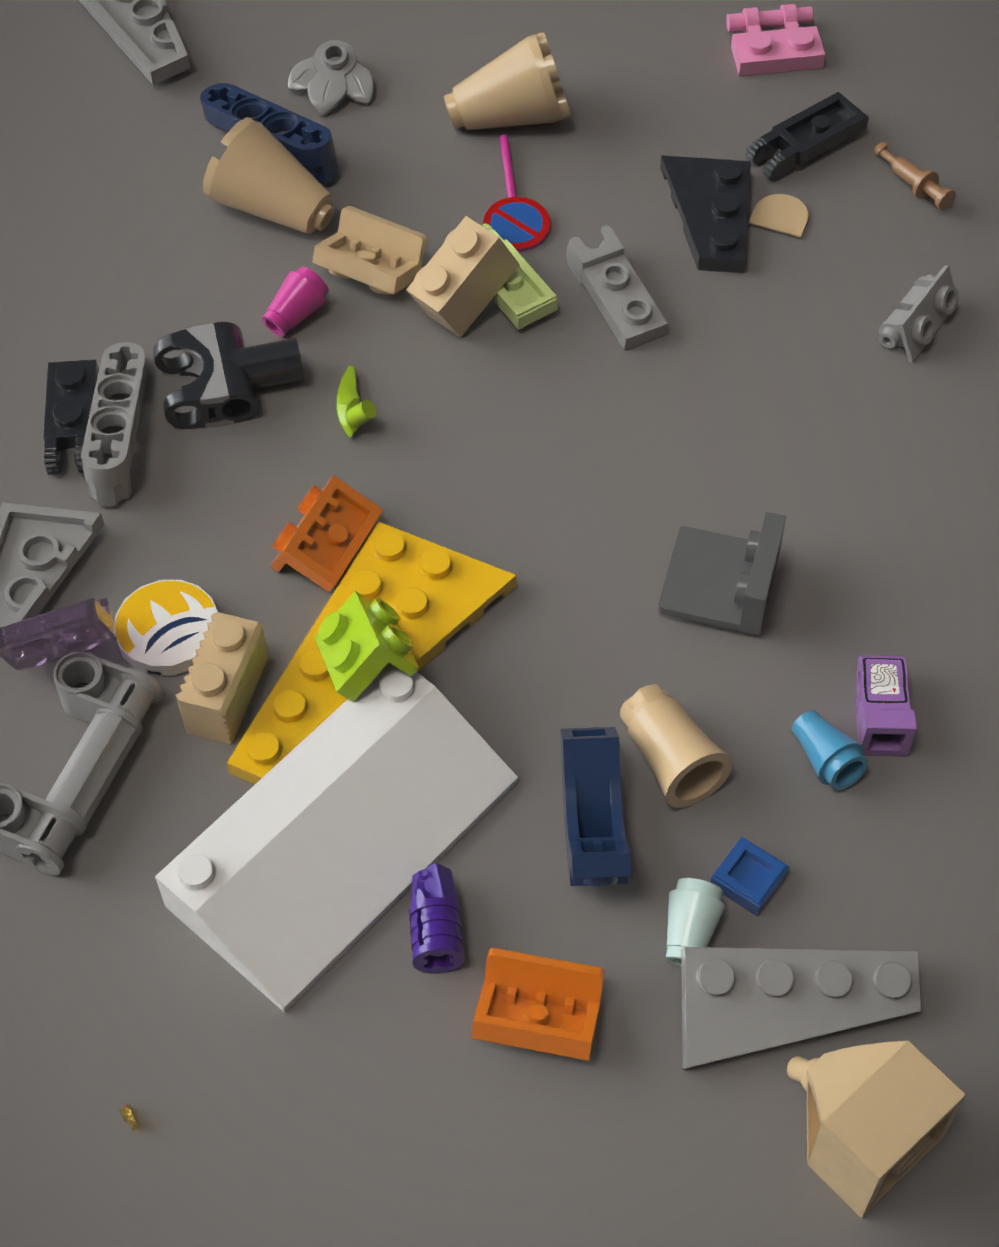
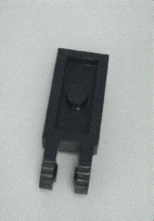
[745,92,869,182]
[43,359,99,475]

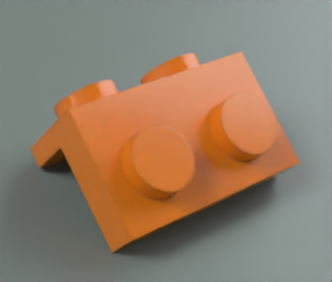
[471,948,605,1061]

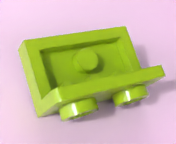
[314,591,419,702]

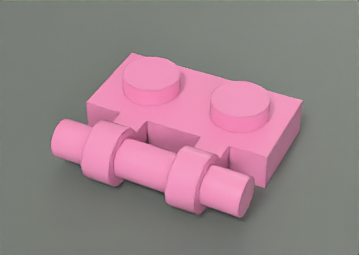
[726,4,825,76]

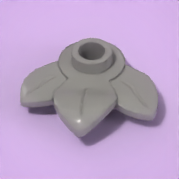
[288,40,374,117]

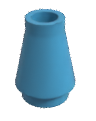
[792,710,868,790]

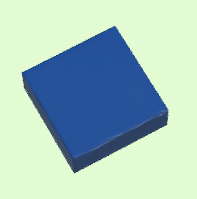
[710,837,790,916]

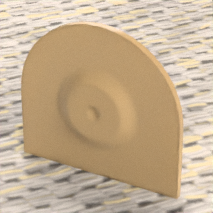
[748,194,809,238]

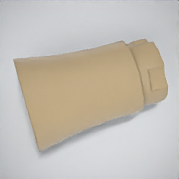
[620,684,733,808]

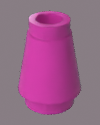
[262,266,329,337]

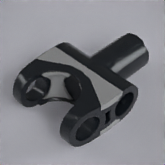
[153,322,304,429]

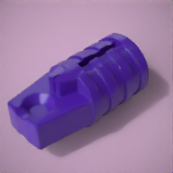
[409,863,465,974]

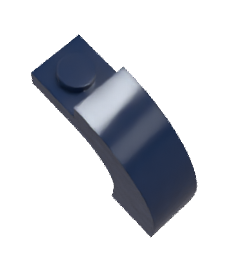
[560,727,632,886]

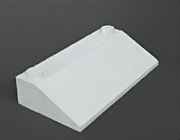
[155,663,518,1013]

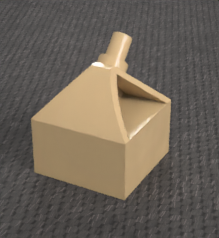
[787,1041,966,1219]

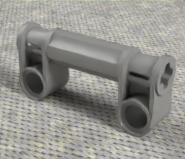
[0,651,164,876]

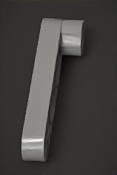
[81,342,148,506]

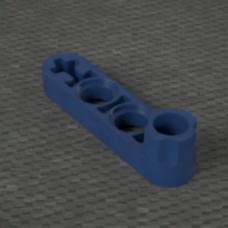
[200,83,338,185]

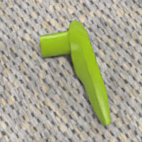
[336,366,377,438]

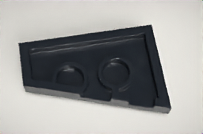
[660,155,751,273]

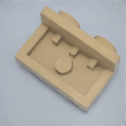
[312,206,427,295]

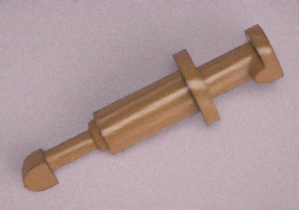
[874,142,956,211]

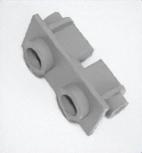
[878,265,958,363]

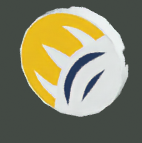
[114,580,218,676]

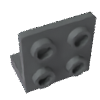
[658,512,786,636]

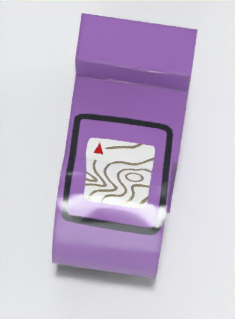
[855,655,917,757]

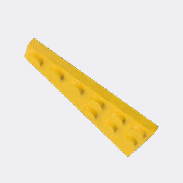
[227,522,517,784]

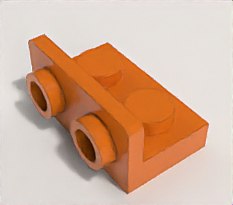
[270,475,383,593]

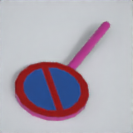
[483,134,550,252]

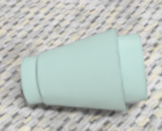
[665,878,725,967]

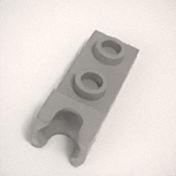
[566,226,668,351]

